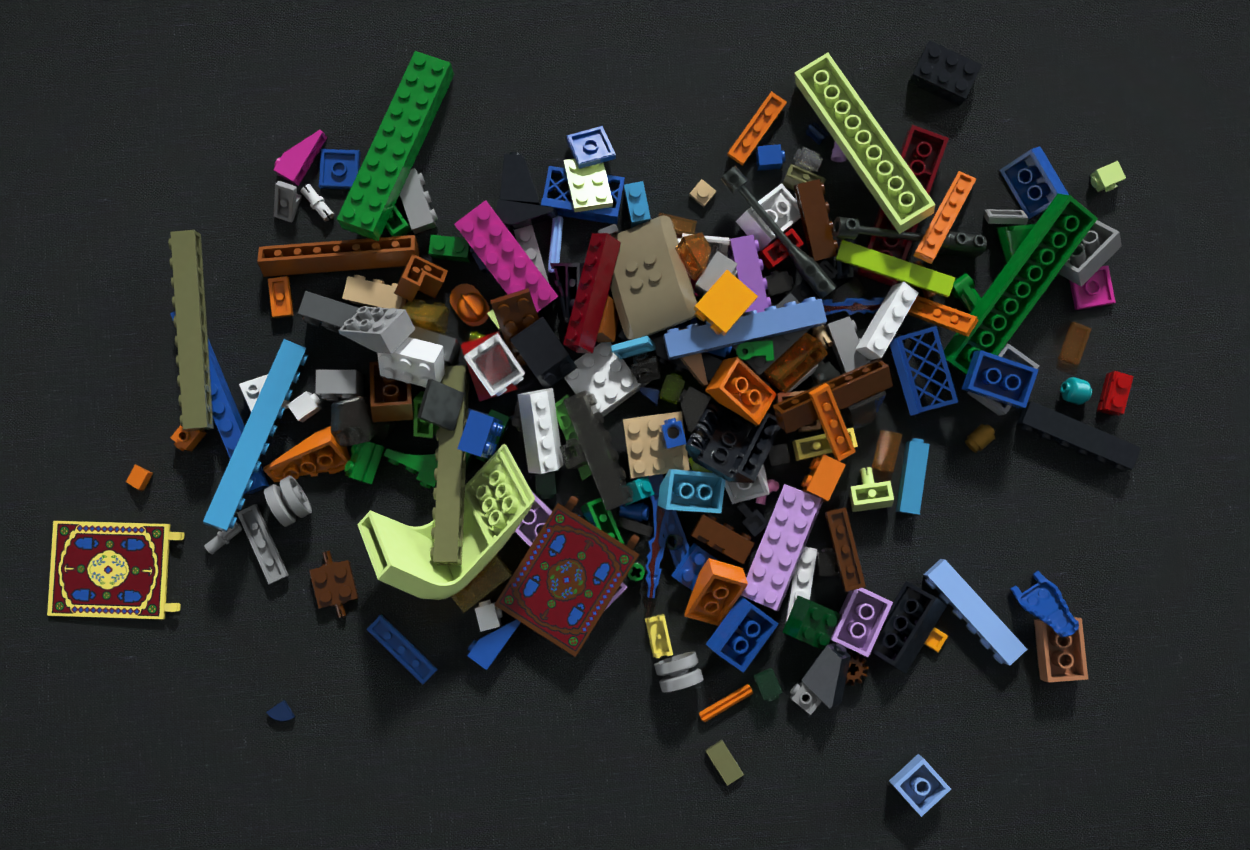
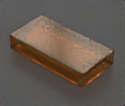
[1058,322,1092,365]

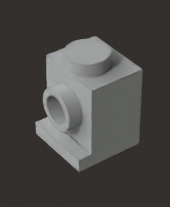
[790,682,822,715]

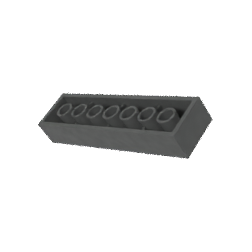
[298,291,461,366]

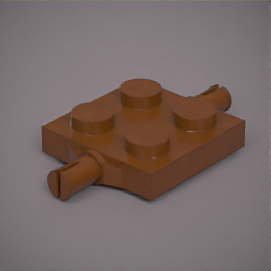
[309,551,359,618]

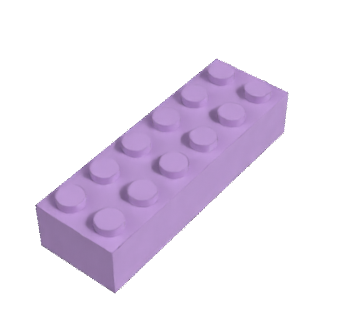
[741,484,823,611]

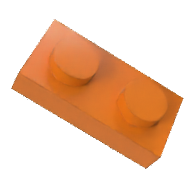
[268,276,293,318]

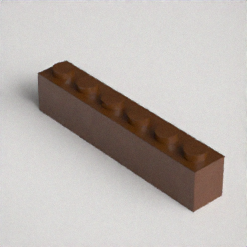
[773,359,893,434]

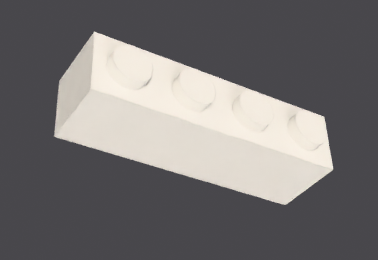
[855,282,919,360]

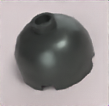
[810,355,841,387]

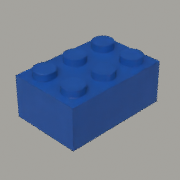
[962,350,1039,408]
[457,410,504,459]
[706,596,779,673]

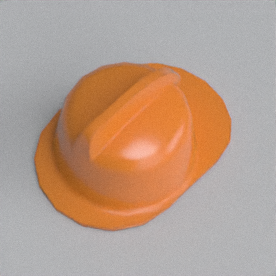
[450,284,490,326]

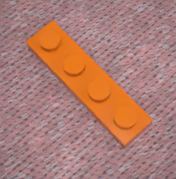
[727,91,787,166]
[907,295,978,337]
[809,383,856,461]

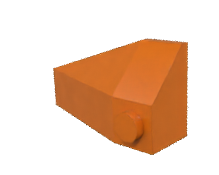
[263,425,351,482]

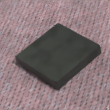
[417,379,464,431]

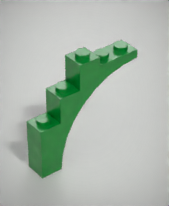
[384,409,511,489]

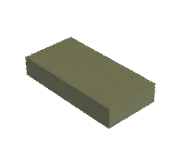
[705,740,744,786]

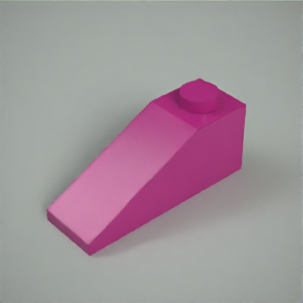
[274,130,327,186]

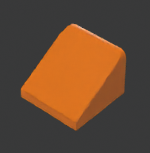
[126,464,153,491]

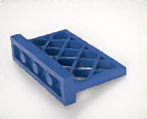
[541,166,625,225]
[889,326,958,416]

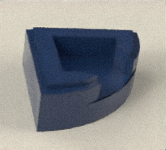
[266,700,295,721]

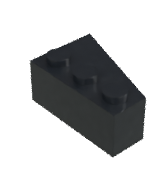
[550,263,584,322]

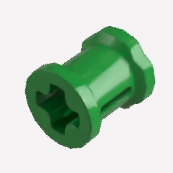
[628,563,645,581]

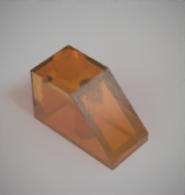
[675,232,711,280]

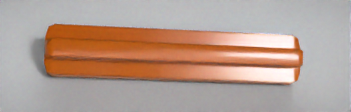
[699,684,753,722]

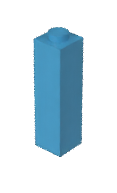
[896,438,930,515]

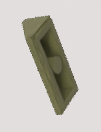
[782,164,826,191]

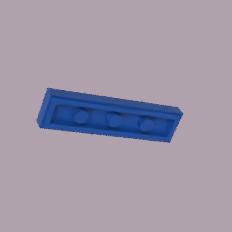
[366,614,438,685]

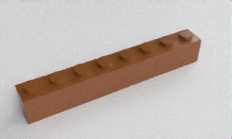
[257,235,419,277]

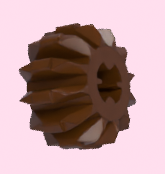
[845,651,869,686]

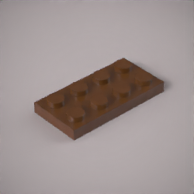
[490,288,539,368]

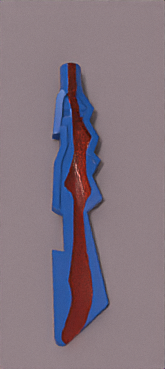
[801,297,885,315]
[645,499,670,598]

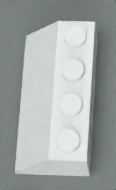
[518,388,563,474]

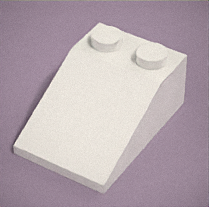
[736,184,801,251]

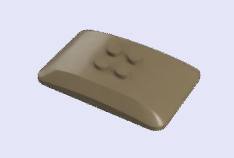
[610,215,698,340]

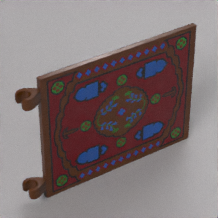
[495,496,640,657]

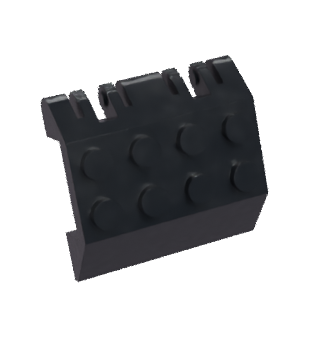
[685,397,780,483]

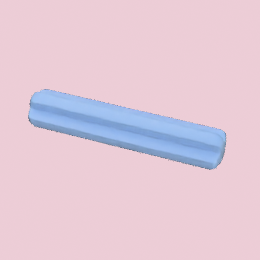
[548,216,563,273]

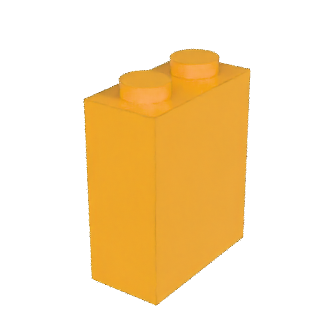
[694,270,758,336]

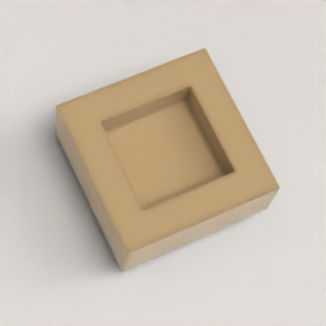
[689,179,717,207]

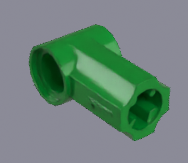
[951,273,981,314]

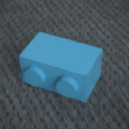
[624,181,651,228]

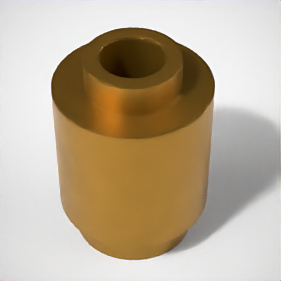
[965,424,995,453]

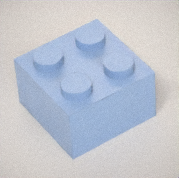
[889,754,951,817]

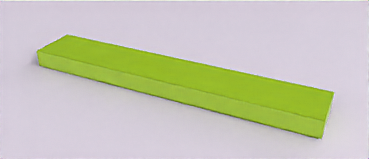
[835,240,955,297]

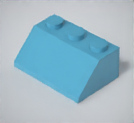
[658,469,726,513]

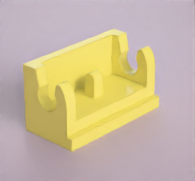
[645,614,673,658]

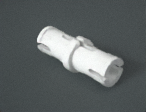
[301,184,334,222]

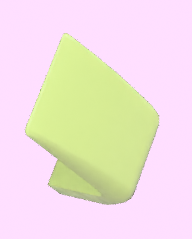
[357,444,535,600]

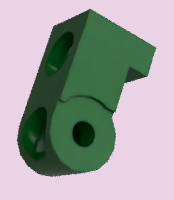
[736,340,774,362]

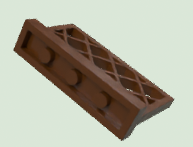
[825,507,866,592]

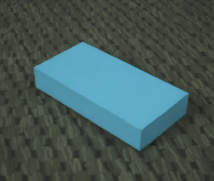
[611,336,656,359]

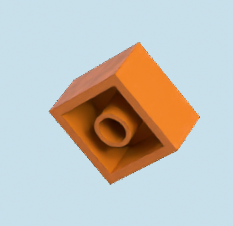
[801,454,846,502]

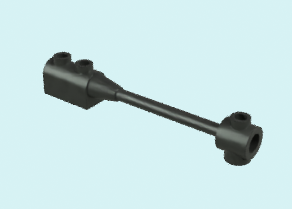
[721,166,837,299]
[833,217,987,258]

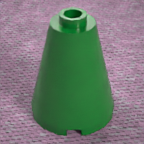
[997,224,1035,263]

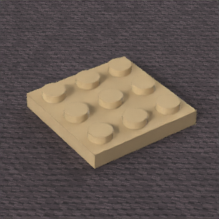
[622,411,690,478]

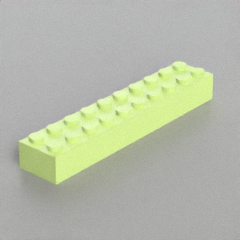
[795,53,935,234]

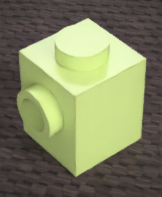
[1090,161,1126,192]

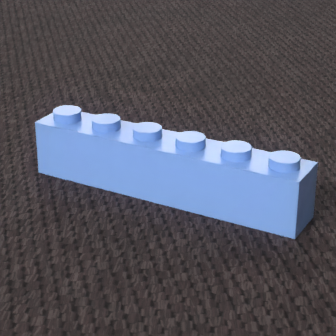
[923,559,1027,665]

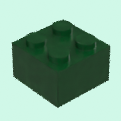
[783,596,841,650]

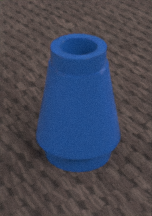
[620,503,649,522]

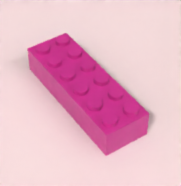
[454,200,558,312]

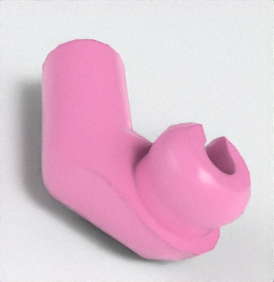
[755,479,779,505]

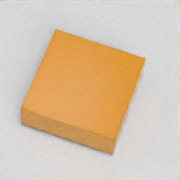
[924,627,948,652]

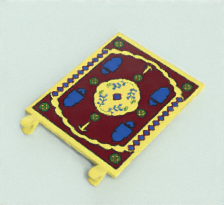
[47,521,185,619]

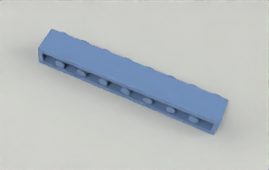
[663,297,827,360]

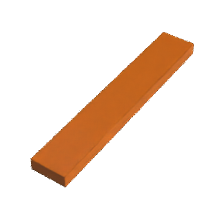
[913,171,976,264]

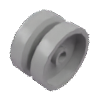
[264,476,312,527]
[654,652,704,692]

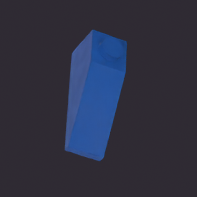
[467,619,521,670]

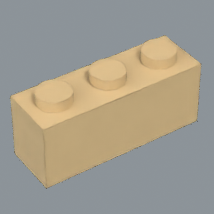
[342,275,406,309]

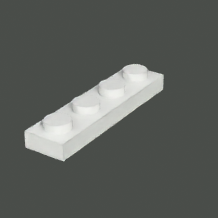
[785,547,817,624]

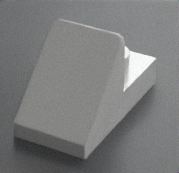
[274,181,302,223]

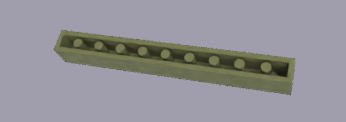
[168,230,214,431]
[430,365,470,565]

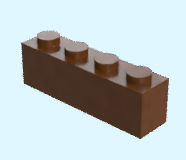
[794,179,838,261]

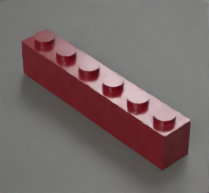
[563,233,621,354]

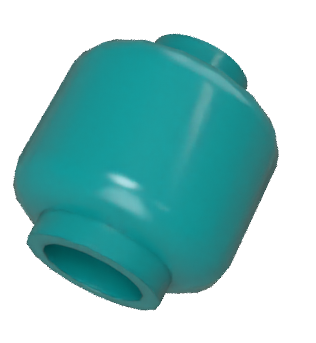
[1060,377,1092,405]

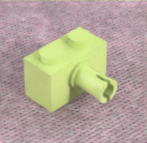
[849,467,894,512]

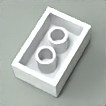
[377,337,445,388]

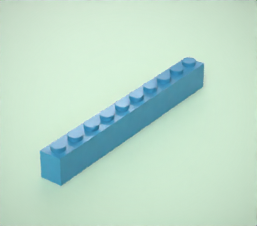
[203,339,308,532]

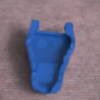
[1010,571,1079,637]

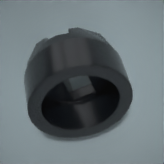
[666,534,683,550]

